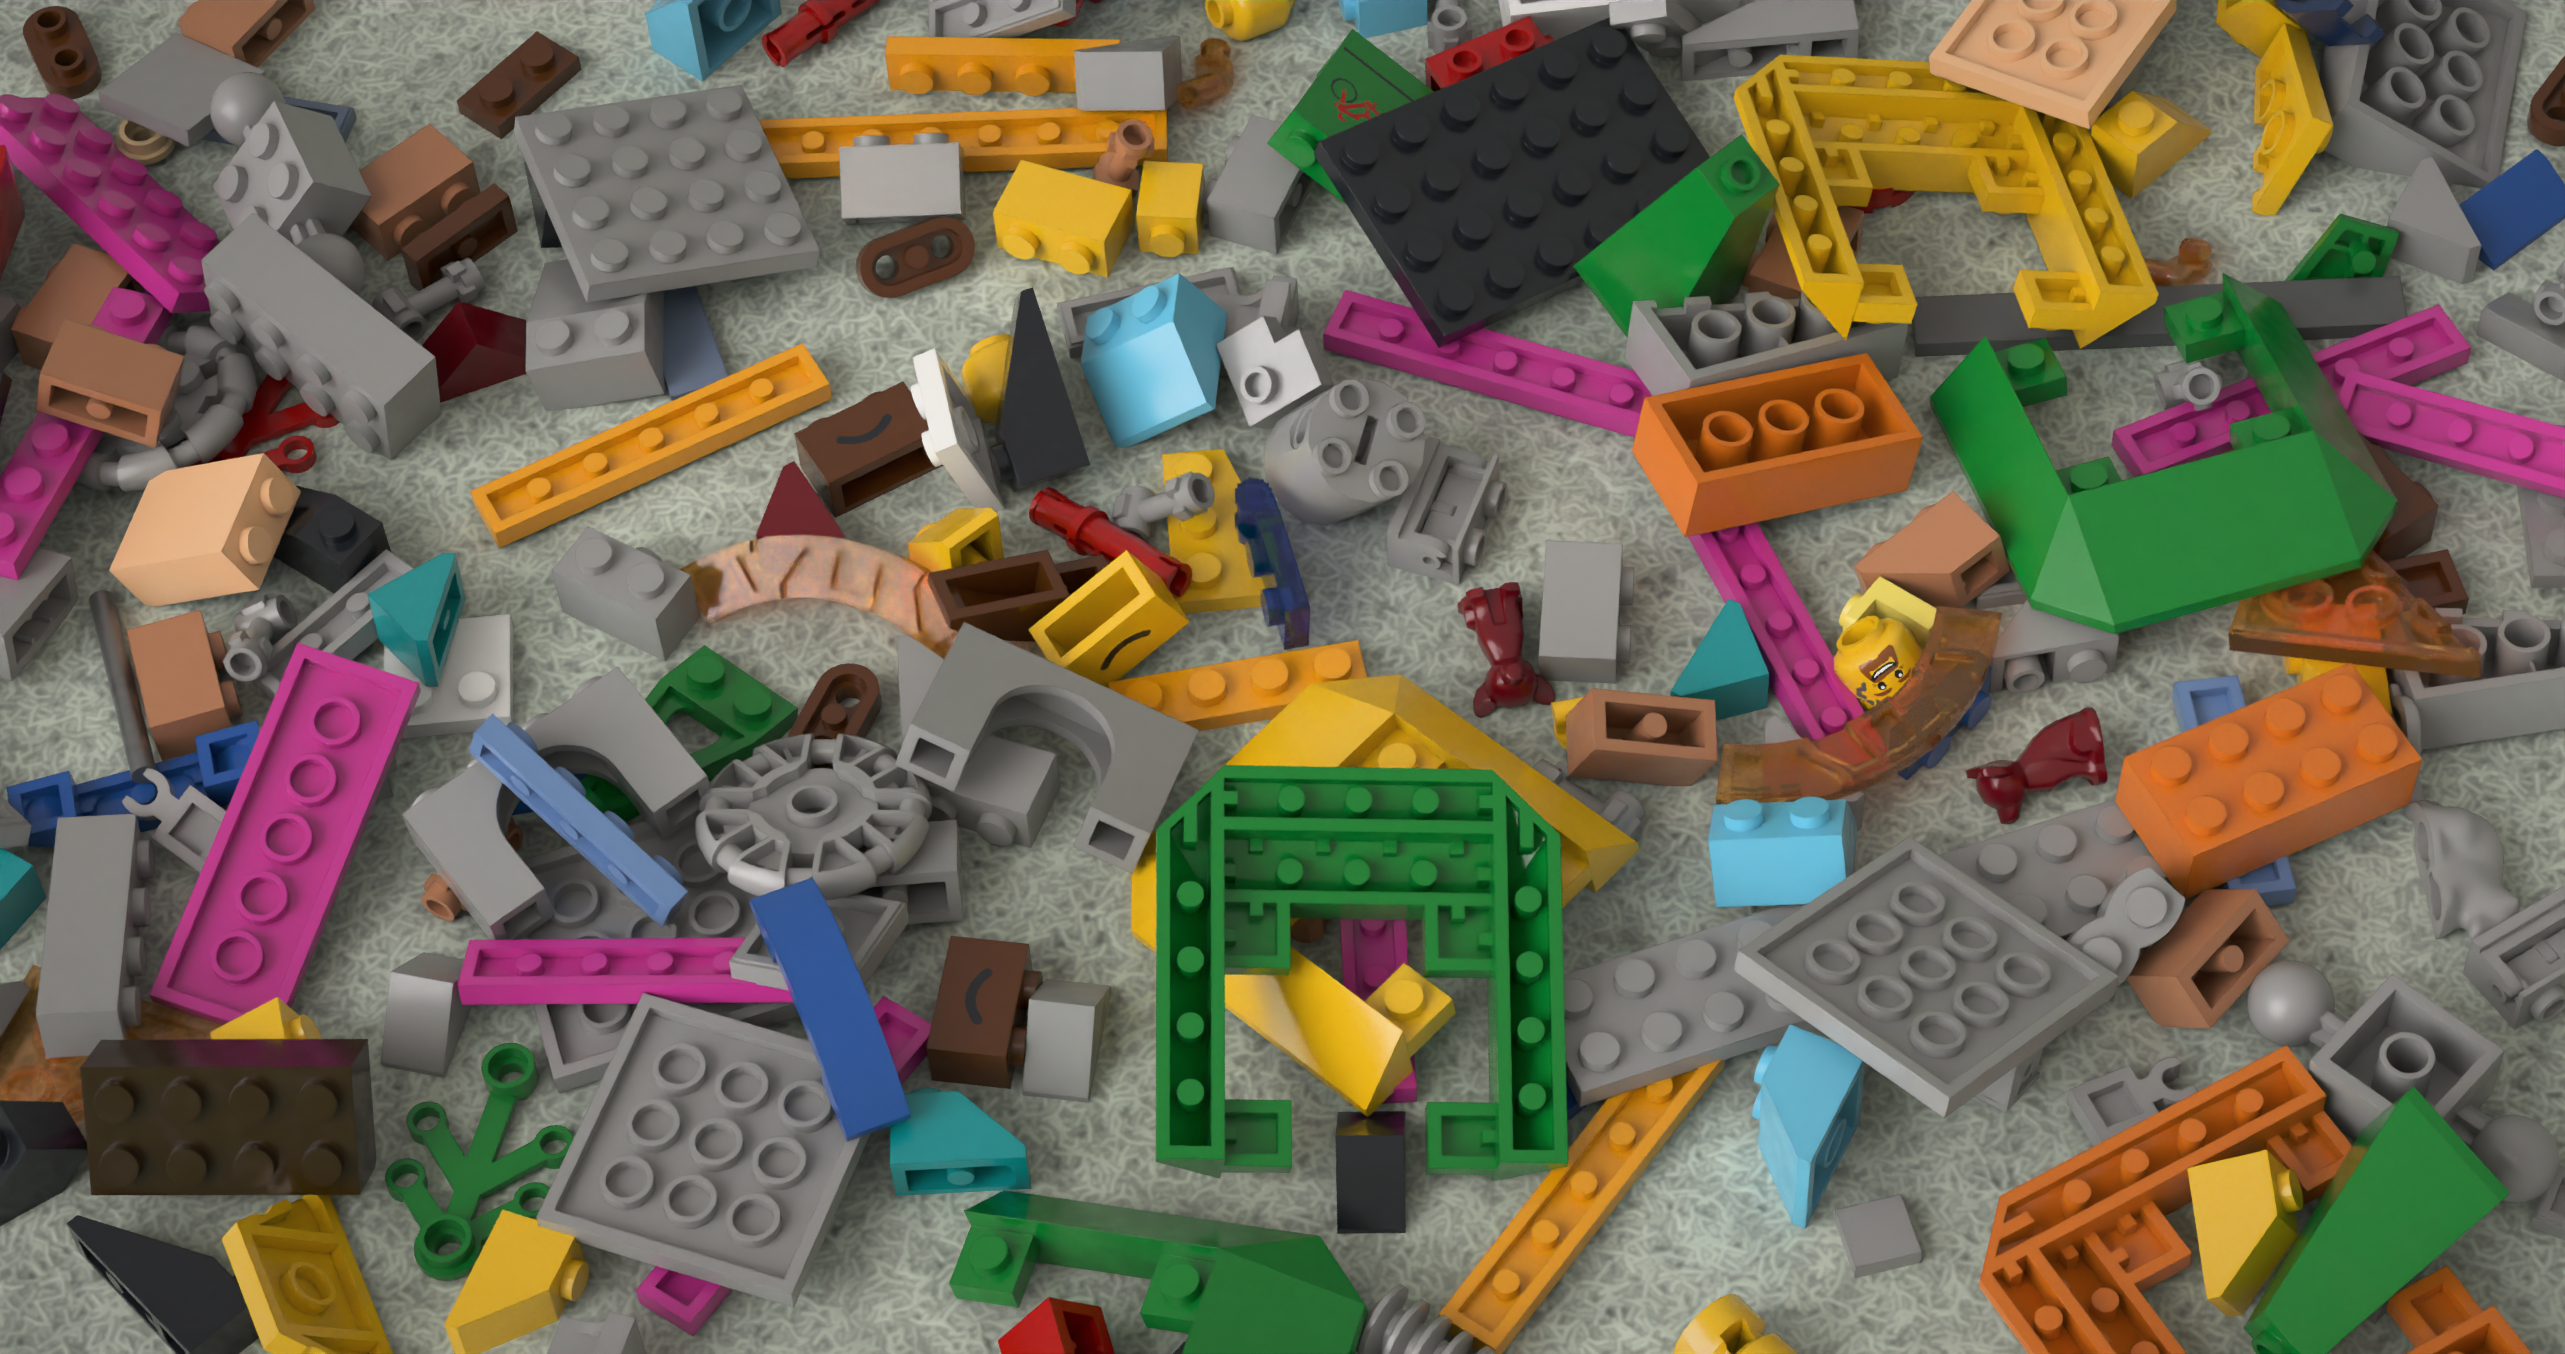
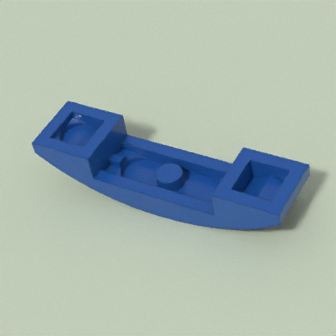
[6,720,261,847]
[750,877,911,1142]

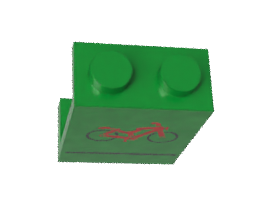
[1267,29,1434,204]

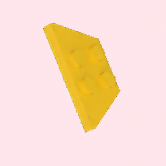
[221,1195,393,1354]

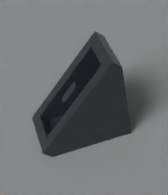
[1335,1111,1406,1234]

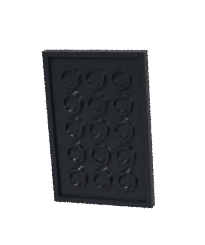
[1314,17,1710,348]

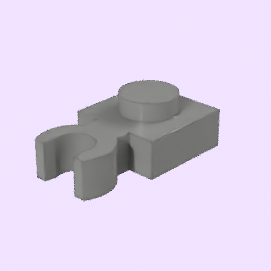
[122,768,226,873]
[2067,1057,2198,1146]

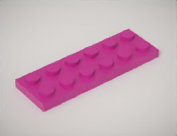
[0,94,221,313]
[149,642,421,1025]

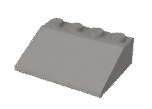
[2319,0,2527,189]

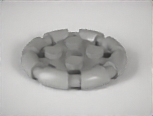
[75,324,257,492]
[695,733,932,900]

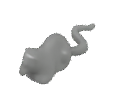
[2389,684,2520,940]

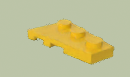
[2252,23,2333,216]
[1162,449,1300,614]

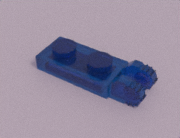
[1235,477,1310,650]

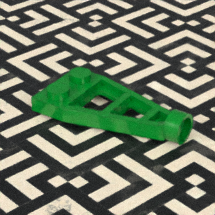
[581,645,798,822]

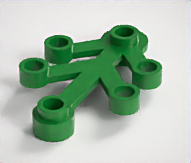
[385,1043,574,1281]

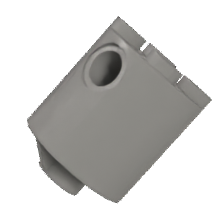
[1263,378,1426,526]

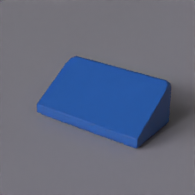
[2459,149,2565,271]

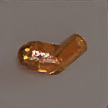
[1177,38,1234,109]
[2143,238,2212,287]

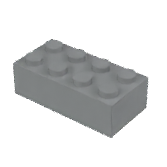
[201,212,441,460]

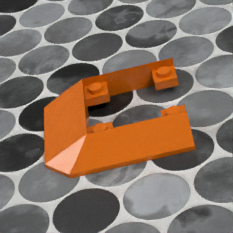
[1979,1045,2532,1354]

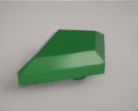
[2285,214,2399,281]

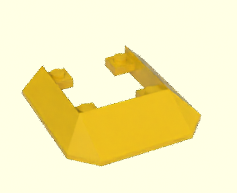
[1733,54,2159,349]
[1131,674,1639,1117]

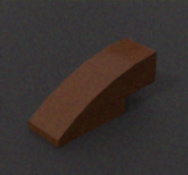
[927,550,1108,642]

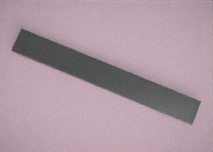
[1912,276,2408,357]

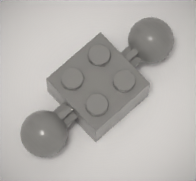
[210,72,372,295]
[2247,960,2559,1203]

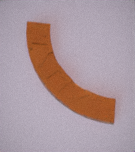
[680,534,959,659]
[1716,606,2002,805]

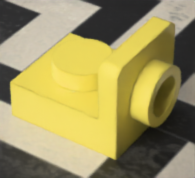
[1839,576,1944,660]

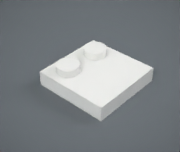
[911,348,1004,512]
[384,614,513,738]

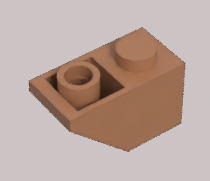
[1853,491,2010,608]

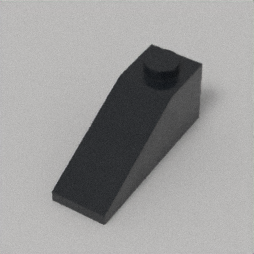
[989,287,1090,492]
[273,486,391,593]
[66,1215,259,1354]

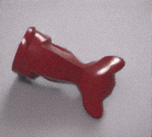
[1457,582,1555,718]
[1966,707,2108,824]

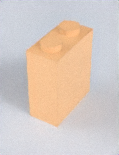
[109,453,301,607]

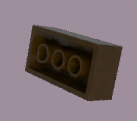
[80,1039,376,1195]

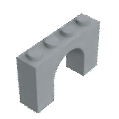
[894,622,1199,874]
[402,667,711,940]

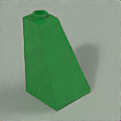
[1573,134,1780,337]
[2244,1086,2510,1354]

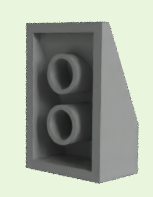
[526,259,665,411]

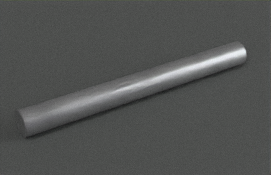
[89,590,157,784]

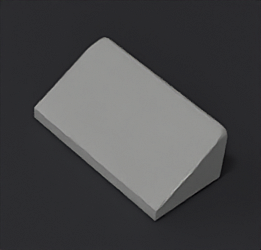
[2476,292,2565,382]

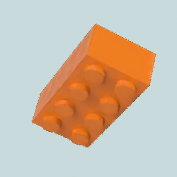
[1632,353,1923,537]
[2115,662,2422,900]

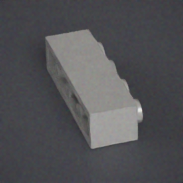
[36,814,155,1058]

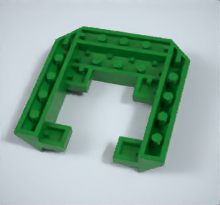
[1930,273,2398,634]
[1155,765,1568,1181]
[949,1190,1368,1354]

